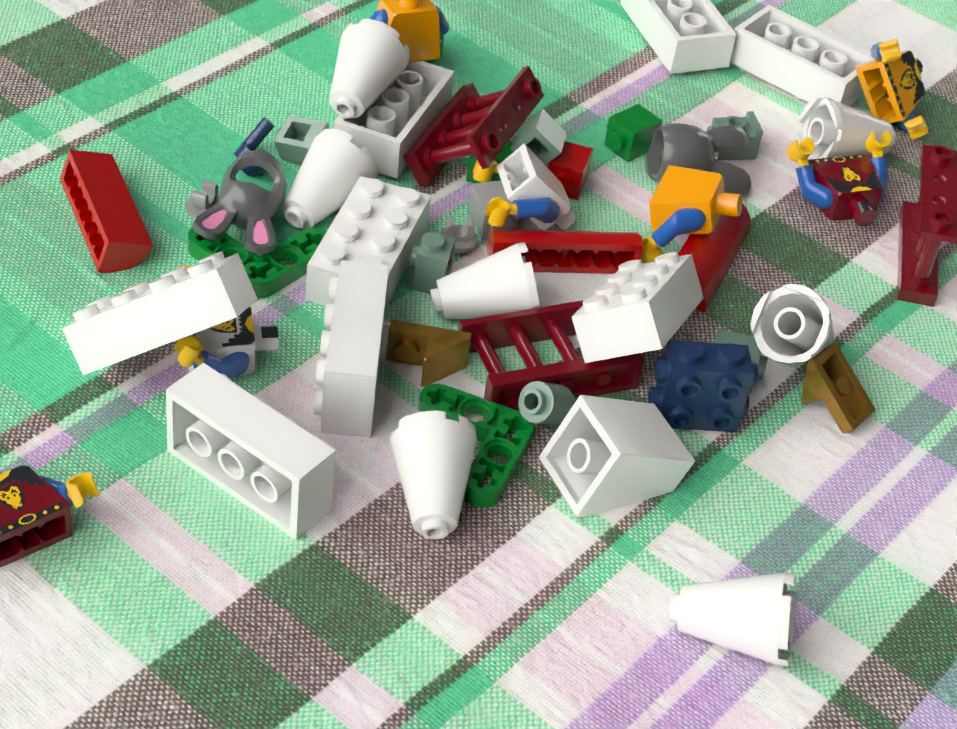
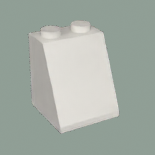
[539,395,695,517]

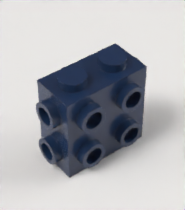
[648,340,758,432]

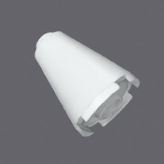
[329,19,409,118]
[797,97,895,160]
[282,129,378,229]
[430,242,540,319]
[750,284,835,365]
[390,411,477,539]
[670,572,797,667]

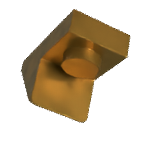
[386,320,471,387]
[801,342,876,433]

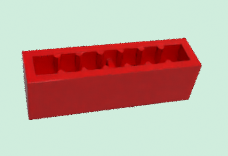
[60,149,153,273]
[678,191,751,312]
[486,229,644,274]

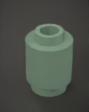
[518,381,576,426]

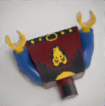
[787,130,892,226]
[0,465,100,568]

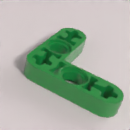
[188,228,326,299]
[418,383,534,508]

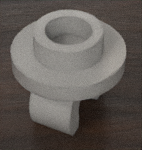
[186,180,219,219]
[440,216,477,254]

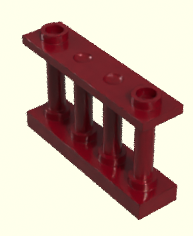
[403,66,544,186]
[897,144,957,307]
[458,300,644,410]

